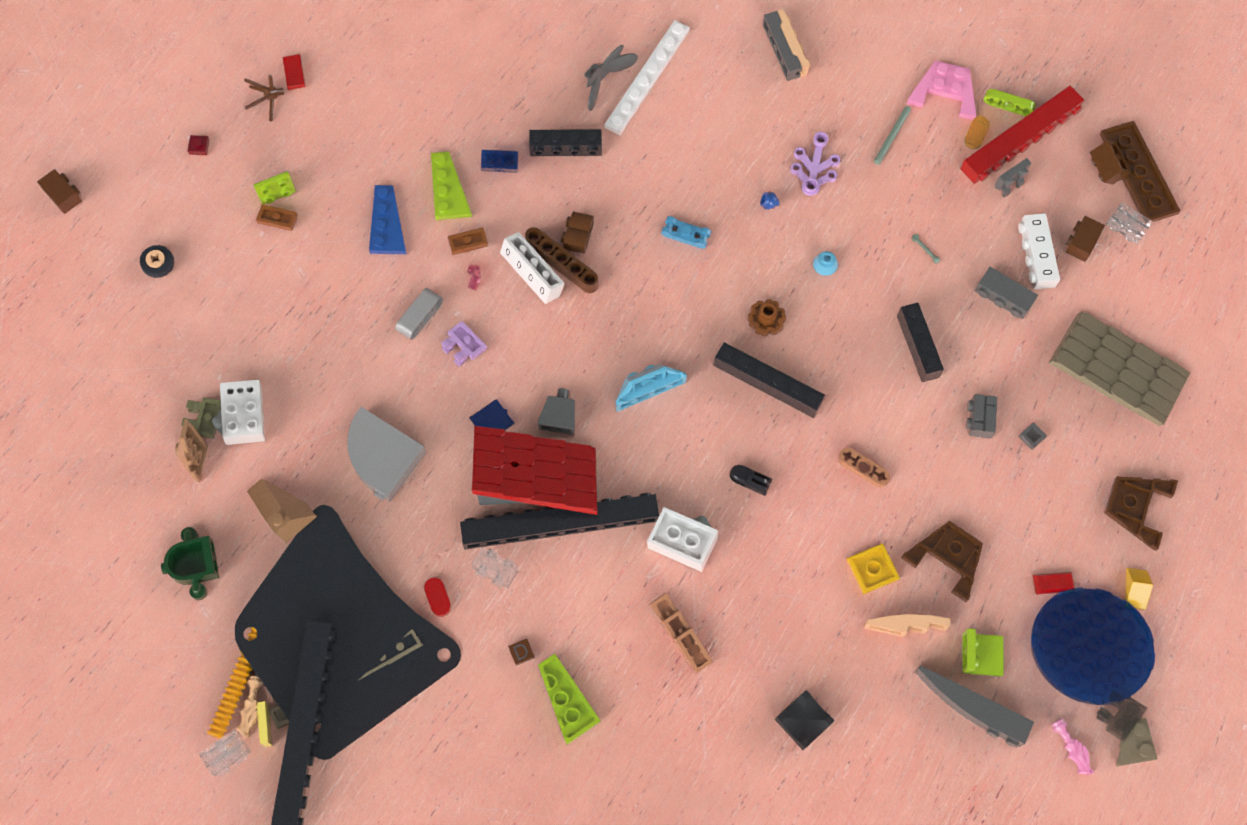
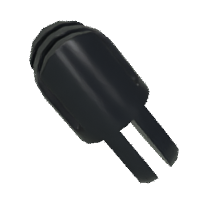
[729,464,772,496]

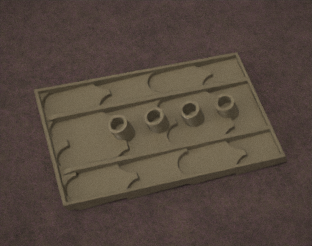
[1049,311,1190,426]

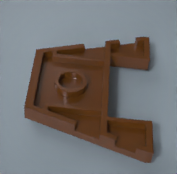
[1104,476,1178,551]
[901,521,983,602]

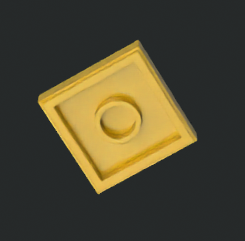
[846,543,900,595]

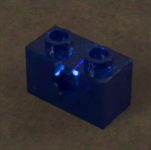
[481,150,518,173]

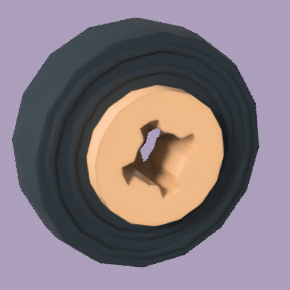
[140,245,174,278]

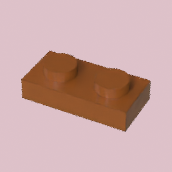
[256,204,298,231]
[448,227,488,255]

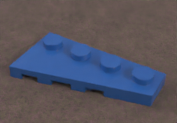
[369,185,407,255]

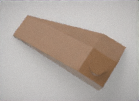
[175,419,208,482]
[247,479,317,543]

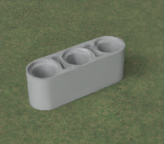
[395,288,443,340]

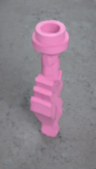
[1051,718,1094,776]

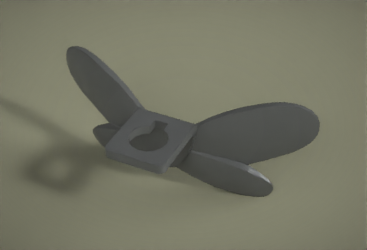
[584,45,638,111]

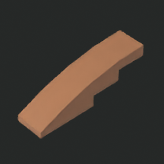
[649,593,713,673]

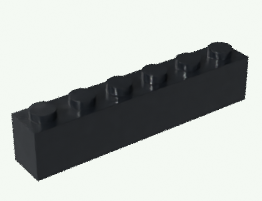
[713,342,825,418]

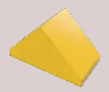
[1124,568,1153,610]

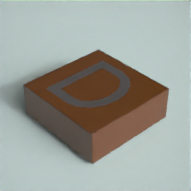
[508,639,535,666]

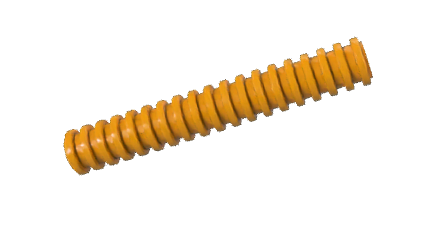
[207,627,257,739]

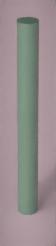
[874,106,911,165]

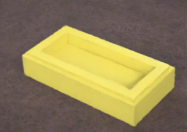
[257,701,272,747]

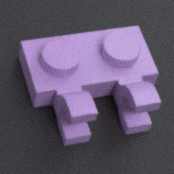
[441,321,487,367]

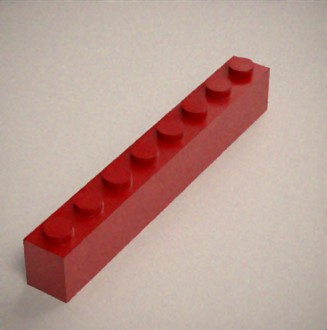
[960,85,1084,184]

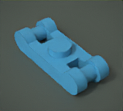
[661,216,712,249]

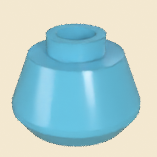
[813,251,838,276]

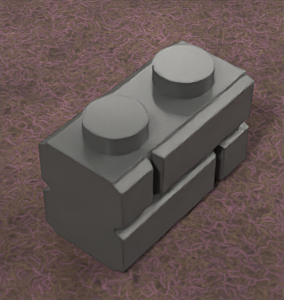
[966,394,997,439]

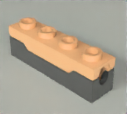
[762,9,810,81]

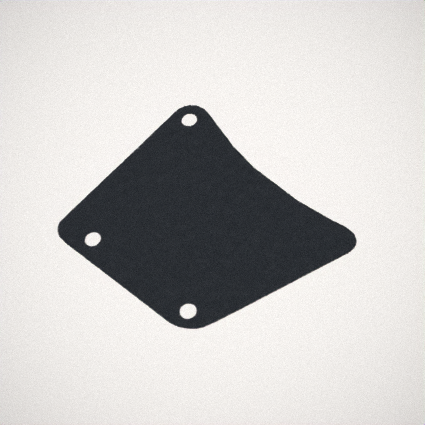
[235,505,461,760]

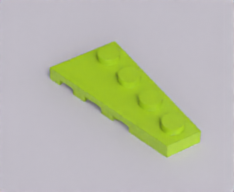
[431,151,472,220]
[538,654,601,745]

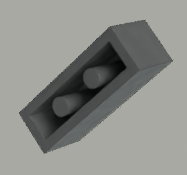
[975,267,1038,319]

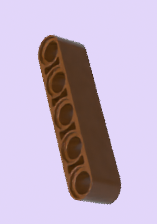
[525,227,598,293]

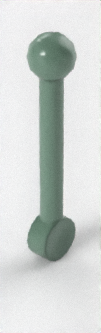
[912,234,940,263]

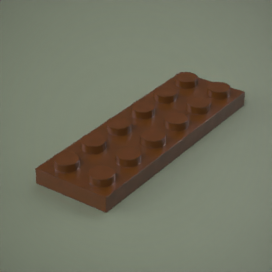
[1100,121,1181,225]

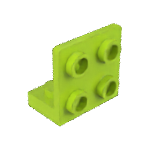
[253,171,296,204]
[962,628,1004,677]

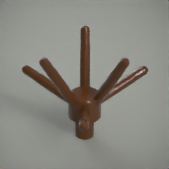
[244,74,284,122]

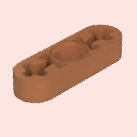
[838,448,890,488]

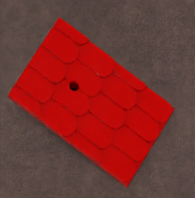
[472,426,597,515]

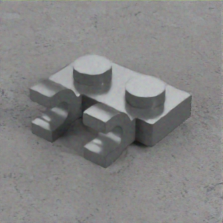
[995,158,1031,198]

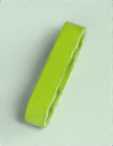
[984,89,1036,116]

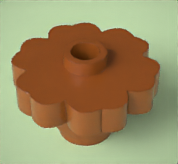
[748,299,786,337]

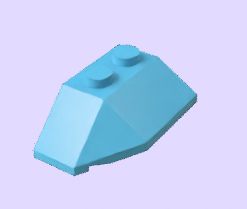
[616,364,687,412]

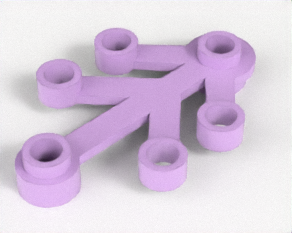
[790,132,840,196]

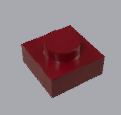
[187,135,210,155]

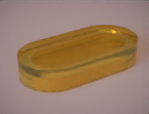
[964,116,990,149]

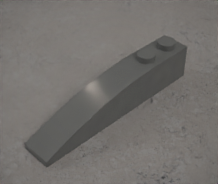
[915,665,1034,748]

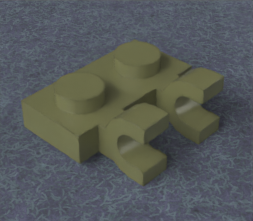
[181,397,221,439]

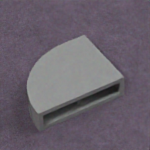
[347,407,426,502]

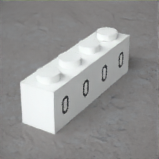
[1018,213,1060,289]
[500,232,565,304]

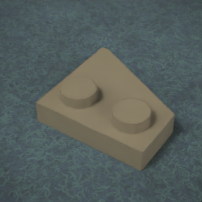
[1116,718,1158,767]

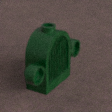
[161,527,220,600]

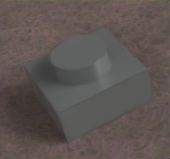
[1018,422,1047,450]

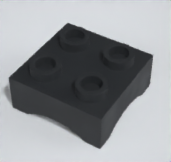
[775,690,835,750]

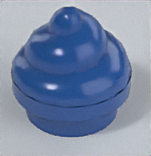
[760,192,780,210]

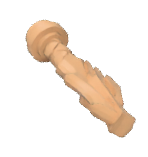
[236,676,263,738]

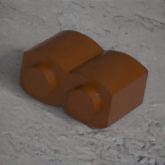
[561,211,594,254]

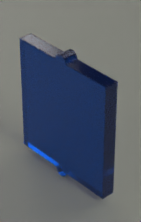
[469,399,515,430]

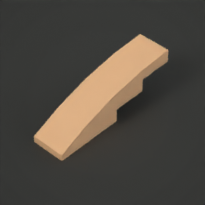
[864,614,951,637]

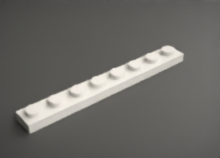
[605,20,690,136]

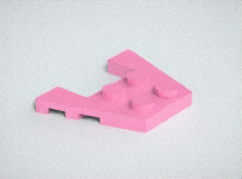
[907,60,976,120]

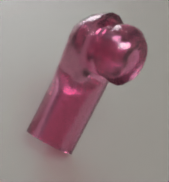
[468,264,481,291]

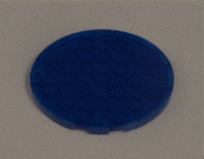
[1031,587,1155,705]

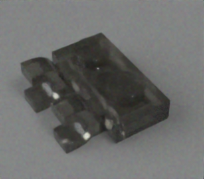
[1097,691,1147,742]

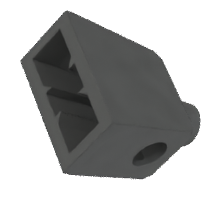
[538,388,575,435]

